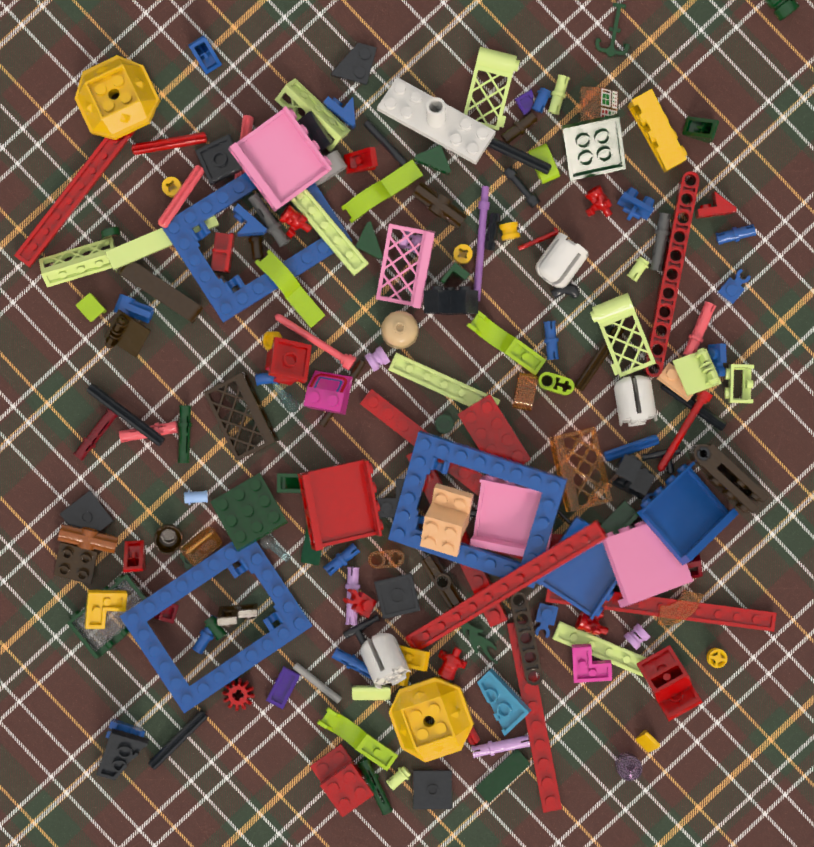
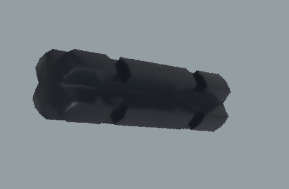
[484,213,501,251]

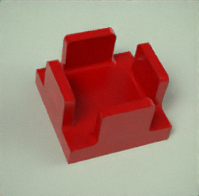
[265,337,312,385]

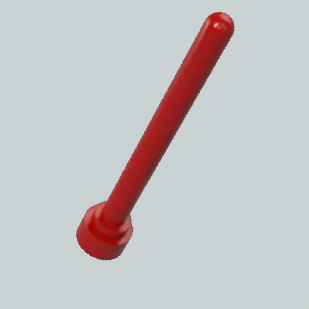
[657,390,713,471]

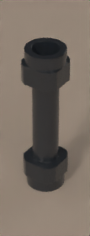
[503,166,540,208]

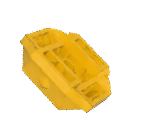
[75,55,160,140]
[389,676,474,762]

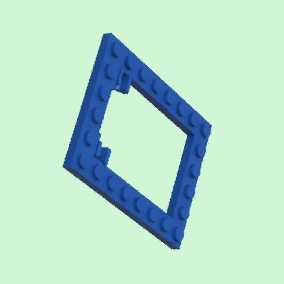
[161,173,352,323]
[388,431,568,589]
[119,542,313,713]

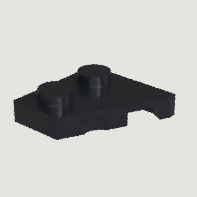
[331,43,377,86]

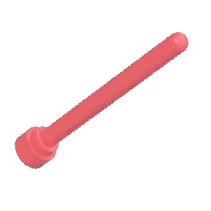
[275,314,357,371]

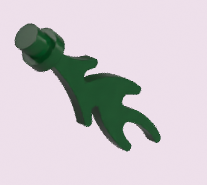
[461,623,498,664]

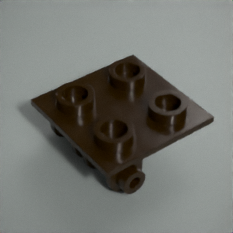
[104,310,151,357]
[54,541,99,585]

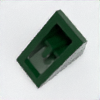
[682,116,719,144]
[414,145,451,176]
[355,221,383,261]

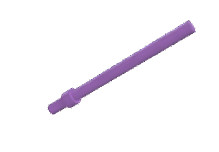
[473,186,490,301]

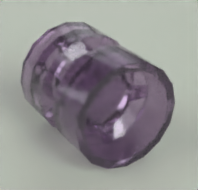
[615,752,642,781]

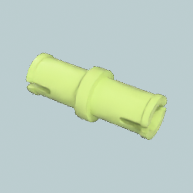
[547,74,570,115]

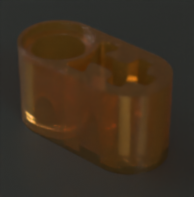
[512,372,538,411]
[368,549,405,569]

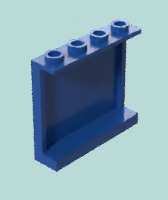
[637,461,739,565]
[536,515,618,620]

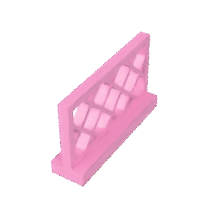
[376,223,435,309]

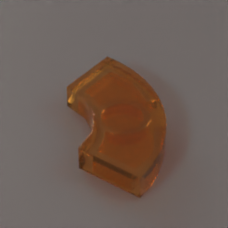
[657,590,703,625]

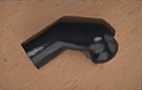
[550,283,580,299]

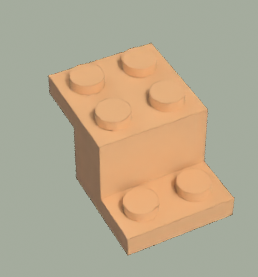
[420,483,474,557]

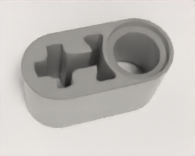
[315,150,348,186]

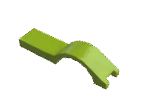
[341,159,423,223]
[255,249,325,328]
[466,310,546,376]
[317,707,398,771]

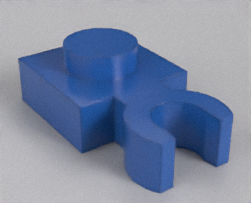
[717,269,751,304]
[708,344,727,377]
[535,602,558,638]

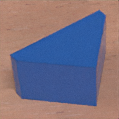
[188,35,222,75]

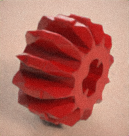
[222,678,255,711]

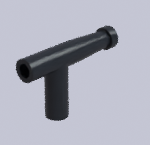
[642,447,681,473]
[343,614,380,646]

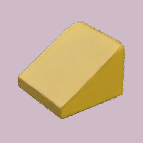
[635,730,660,753]

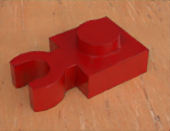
[343,589,377,618]

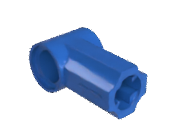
[113,294,154,324]

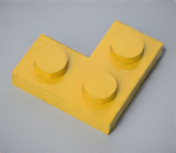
[84,590,127,629]
[396,645,430,686]

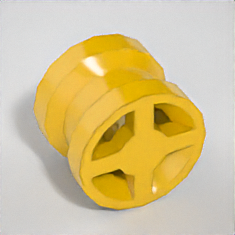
[162,177,182,198]
[499,222,521,241]
[453,244,472,264]
[706,648,727,668]

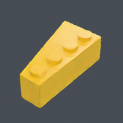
[627,89,687,173]

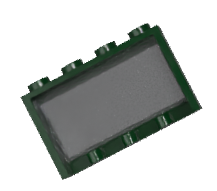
[67,573,148,659]

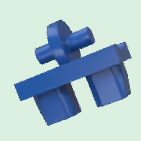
[617,187,654,221]

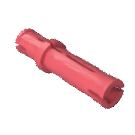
[683,301,716,356]
[119,421,178,443]

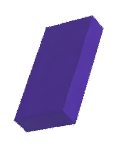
[266,666,300,709]

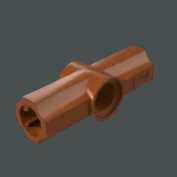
[57,524,118,554]

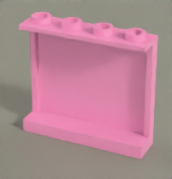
[228,106,332,212]
[470,474,553,557]
[598,521,693,608]

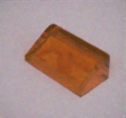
[179,527,223,567]

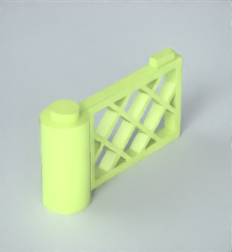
[464,47,520,131]
[590,293,656,378]

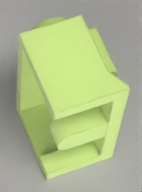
[724,364,754,404]

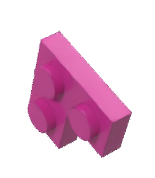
[572,644,612,683]

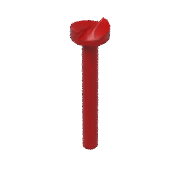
[518,227,559,251]

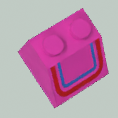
[304,370,353,415]

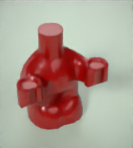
[584,185,613,217]
[279,204,312,238]
[575,611,609,635]
[437,647,468,681]

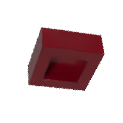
[154,604,179,624]

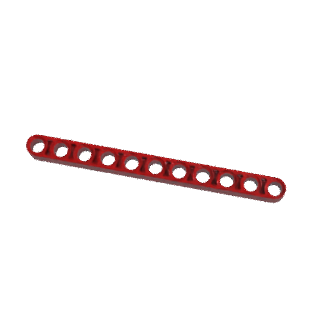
[643,171,699,377]

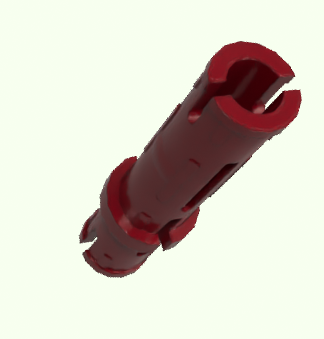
[73,408,118,461]

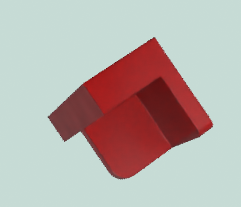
[211,232,235,273]

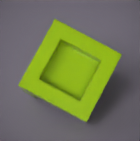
[75,293,107,322]

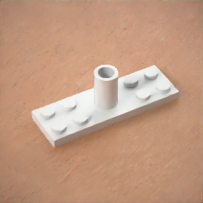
[377,77,496,165]

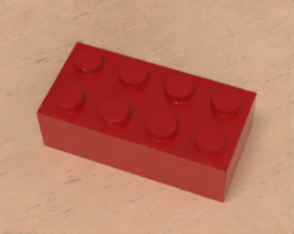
[457,393,531,464]

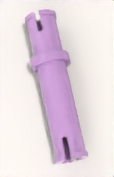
[345,567,360,625]
[471,735,530,758]

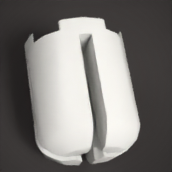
[535,232,589,288]
[614,375,658,427]
[360,633,411,689]

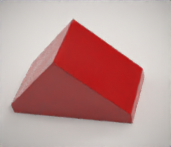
[123,540,146,572]

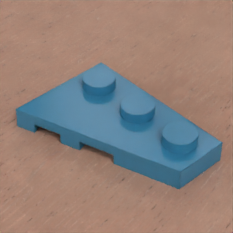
[477,668,532,736]

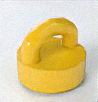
[263,331,282,350]

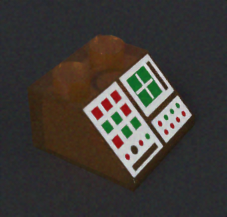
[579,86,618,122]

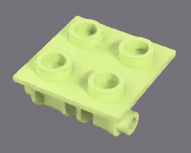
[672,348,722,396]

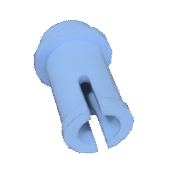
[184,490,208,505]

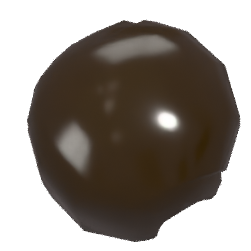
[154,524,183,554]

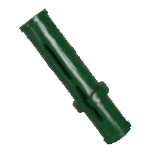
[177,405,193,463]
[357,758,393,815]

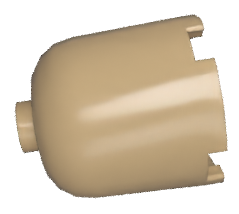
[381,311,419,350]

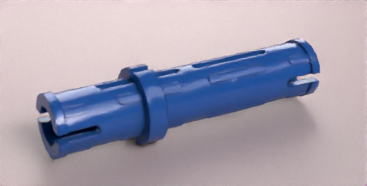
[331,647,382,686]

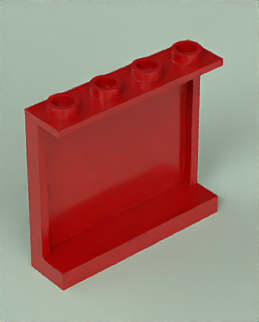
[298,459,384,551]

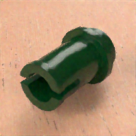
[204,615,227,641]

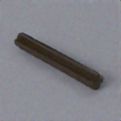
[574,325,624,391]

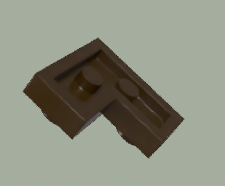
[217,603,258,628]

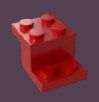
[637,645,702,721]
[310,743,374,817]

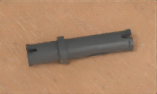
[248,193,290,247]
[650,213,671,271]

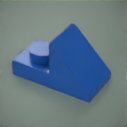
[323,96,356,129]
[233,204,267,237]

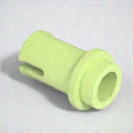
[627,257,649,282]
[386,766,411,790]

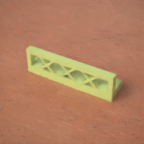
[275,78,351,152]
[39,237,115,287]

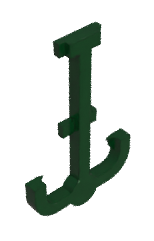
[595,2,630,57]

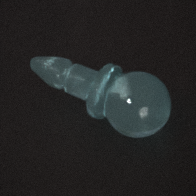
[273,383,300,413]

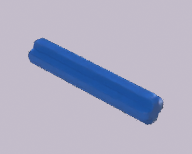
[604,435,659,461]

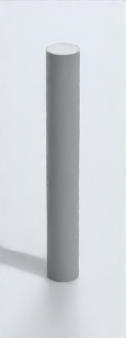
[293,662,342,704]

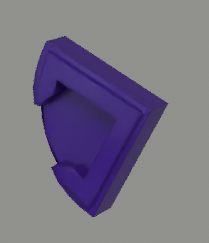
[514,90,534,116]

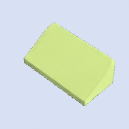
[352,685,391,700]

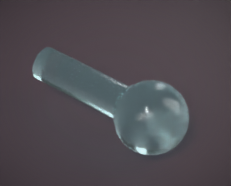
[260,534,291,562]

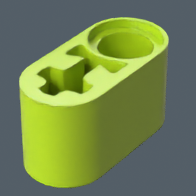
[528,143,560,184]
[537,372,574,396]

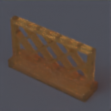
[549,427,613,512]

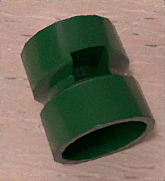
[764,0,800,21]

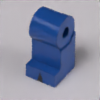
[106,719,146,738]

